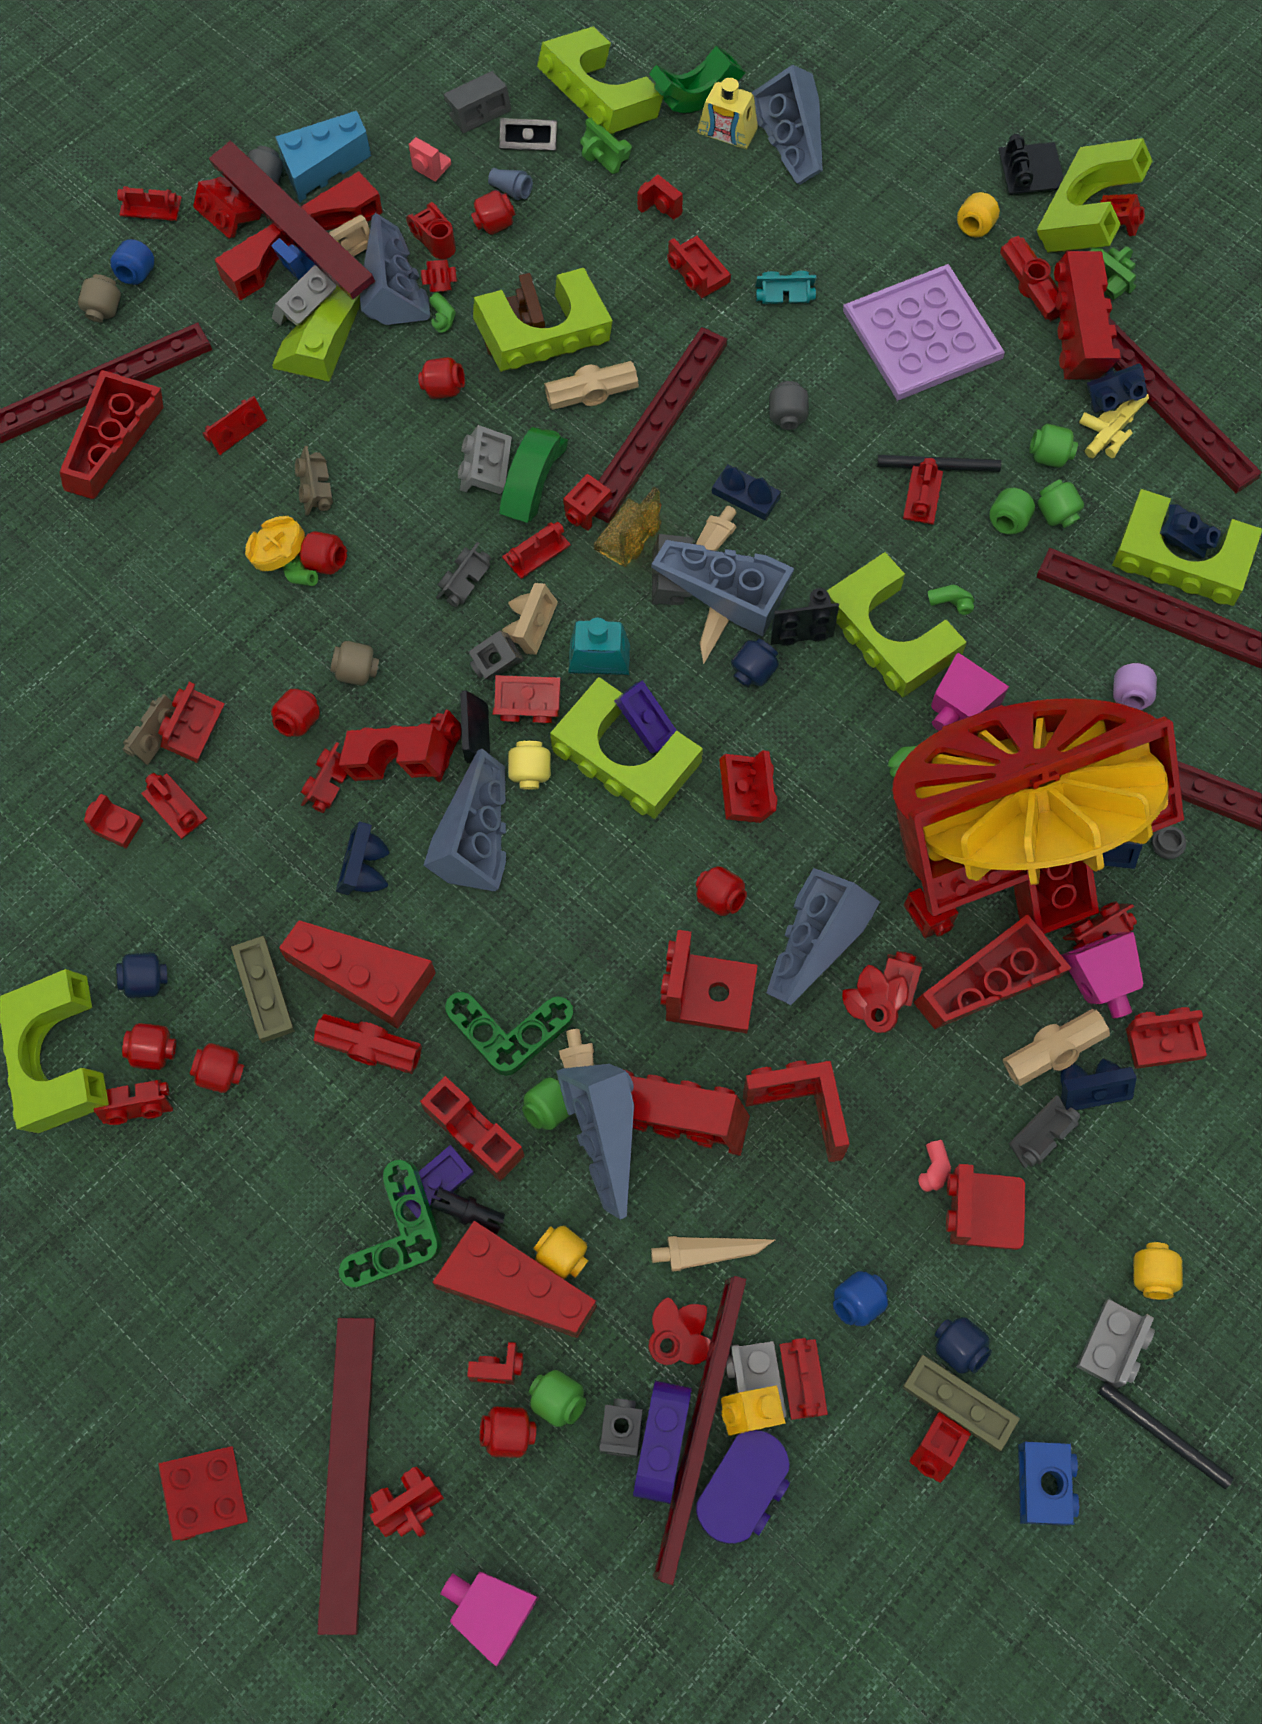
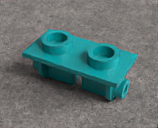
[755,271,817,304]

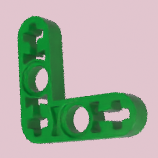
[445,992,574,1076]
[339,1160,442,1288]

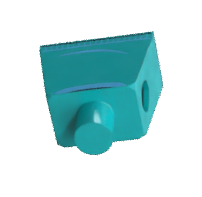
[568,618,630,675]

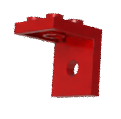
[660,930,758,1034]
[743,1061,850,1163]

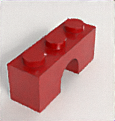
[339,723,448,781]
[420,1076,524,1182]

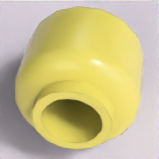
[508,741,551,790]

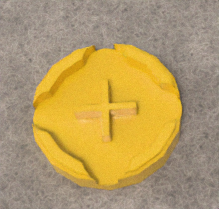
[245,516,305,571]

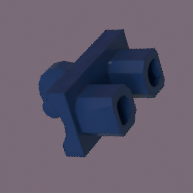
[1087,363,1147,413]
[1160,504,1221,559]

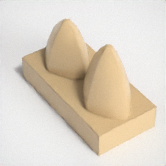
[329,215,370,257]
[503,583,558,655]

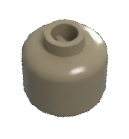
[77,274,121,322]
[330,641,379,686]

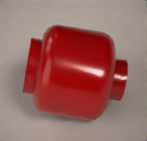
[471,190,516,235]
[418,357,465,399]
[298,531,347,575]
[271,689,320,737]
[696,866,747,916]
[122,1023,176,1070]
[190,1043,244,1093]
[479,1406,536,1458]

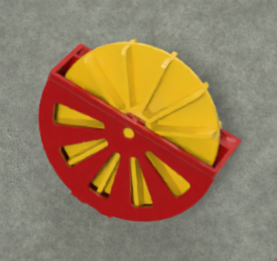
[892,698,1184,934]

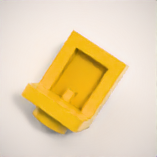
[721,1385,786,1435]

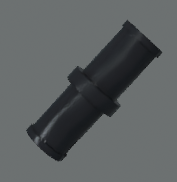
[430,1186,505,1235]

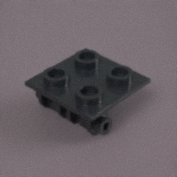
[998,134,1064,195]
[770,588,839,646]

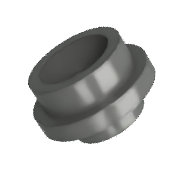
[1152,826,1186,859]

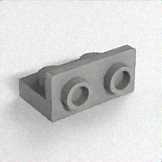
[272,265,336,326]
[458,425,512,494]
[1076,1299,1155,1388]
[725,1341,787,1418]

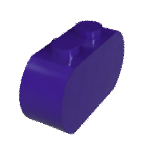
[633,1380,692,1504]
[696,1430,790,1544]

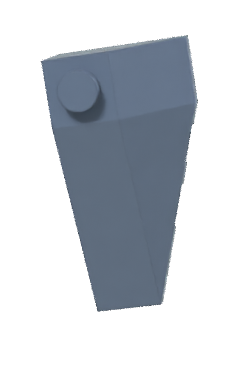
[752,65,822,185]
[360,213,430,325]
[651,540,794,636]
[423,749,506,891]
[766,868,880,1005]
[556,1064,634,1220]

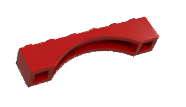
[214,171,383,301]

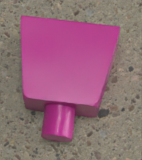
[931,653,1009,731]
[1061,932,1144,1018]
[440,1572,539,1666]

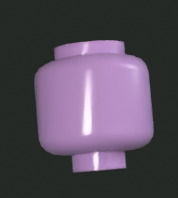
[1113,663,1157,710]

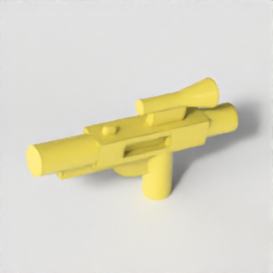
[1079,394,1149,458]

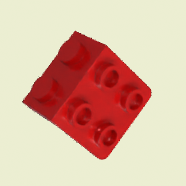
[946,1164,1025,1250]

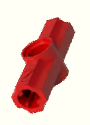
[1000,235,1060,321]
[313,1014,422,1074]

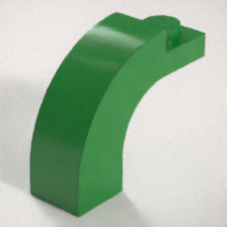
[649,46,746,113]
[499,427,568,523]

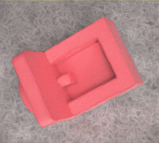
[409,137,451,182]

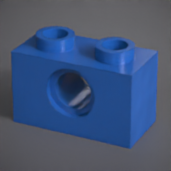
[1018,1442,1079,1526]

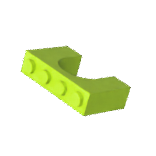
[537,26,663,134]
[1036,138,1153,252]
[473,268,613,372]
[1112,489,1262,606]
[827,552,967,698]
[550,677,703,819]
[0,969,109,1133]

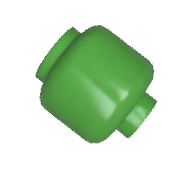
[1029,424,1078,468]
[1037,479,1085,528]
[989,488,1035,535]
[522,1077,572,1130]
[529,1370,586,1427]

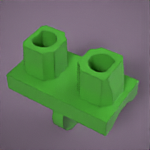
[580,117,632,174]
[1089,246,1136,300]

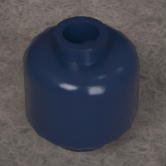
[731,638,779,688]
[116,953,167,998]
[935,1317,992,1374]

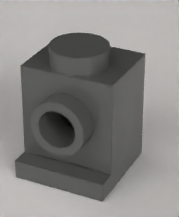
[468,630,524,681]
[599,1398,643,1458]

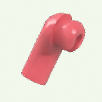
[918,1140,951,1192]

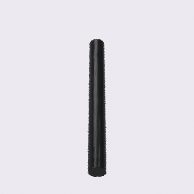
[877,455,1001,472]
[1097,1381,1234,1489]

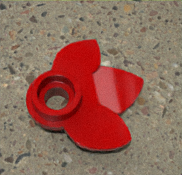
[842,965,909,1033]
[648,1297,711,1365]

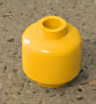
[957,192,1000,238]
[533,1226,589,1279]
[1133,1242,1183,1300]

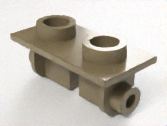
[295,446,333,515]
[122,694,176,765]

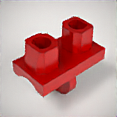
[370,1467,444,1538]

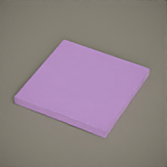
[843,264,1005,401]

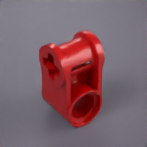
[406,202,456,259]

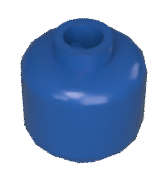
[110,239,155,285]
[833,1271,888,1327]

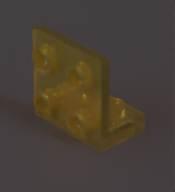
[594,487,662,567]

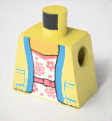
[697,78,758,150]

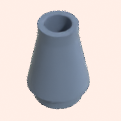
[488,168,533,200]

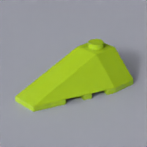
[272,283,361,382]

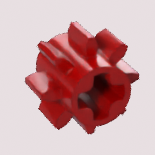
[420,259,457,292]

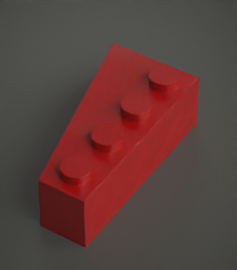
[1054,251,1121,379]
[59,370,164,499]
[913,914,1072,1029]
[279,920,436,1029]
[625,1070,750,1156]
[432,1221,597,1338]

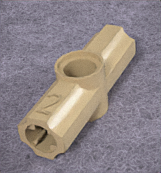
[544,361,638,410]
[1003,1009,1110,1086]

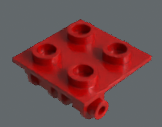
[158,1446,248,1541]

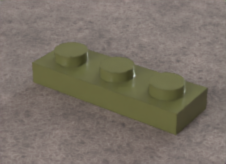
[231,936,295,1043]
[902,1355,1020,1452]

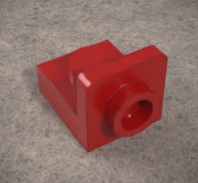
[638,175,683,220]
[1100,194,1145,236]
[563,473,612,531]
[84,794,143,849]
[904,888,959,938]
[883,951,922,1006]
[467,1342,524,1385]
[909,1412,971,1483]

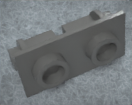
[436,542,491,607]
[1009,1095,1081,1168]

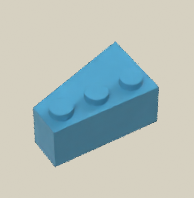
[275,111,371,203]

